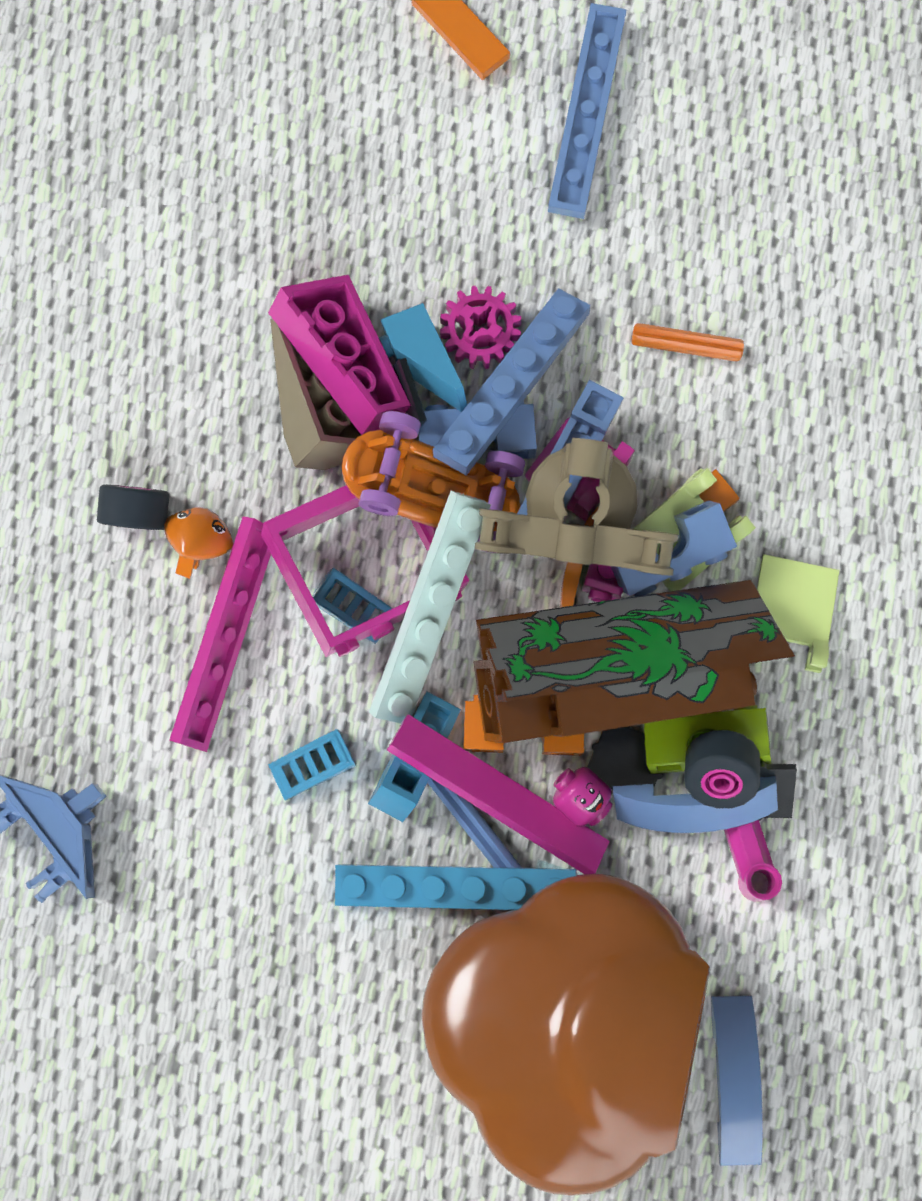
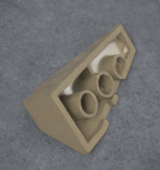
[270,318,361,470]

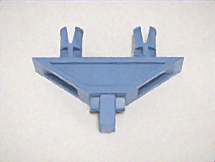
[0,774,107,903]

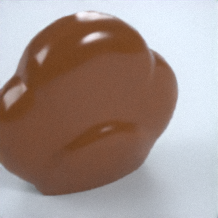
[422,874,710,1196]

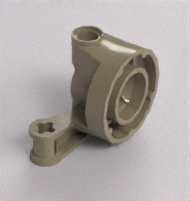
[474,438,679,576]

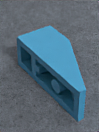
[379,303,468,412]
[368,691,461,822]

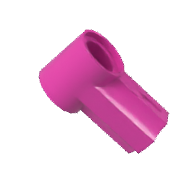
[724,820,782,902]

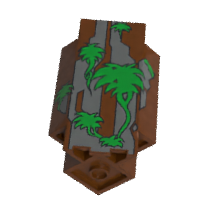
[473,580,796,743]

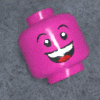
[553,767,613,826]

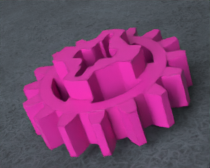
[440,285,521,369]

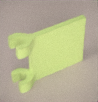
[633,468,756,591]
[757,554,840,673]

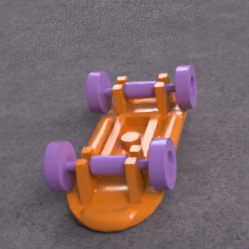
[342,411,525,553]

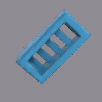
[312,568,393,644]
[268,729,356,801]

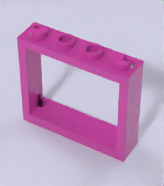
[261,485,470,657]

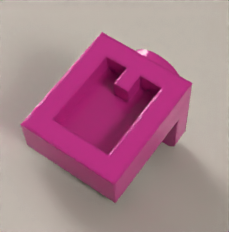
[582,564,623,602]

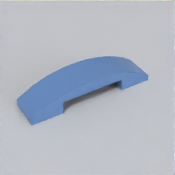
[517,380,624,515]
[613,776,778,833]
[711,995,763,1166]

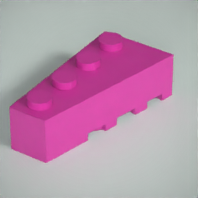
[268,275,411,435]

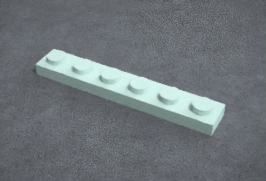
[369,490,491,723]

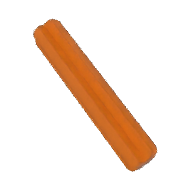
[631,323,744,362]

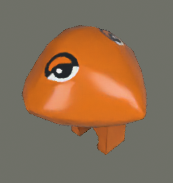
[164,507,233,579]

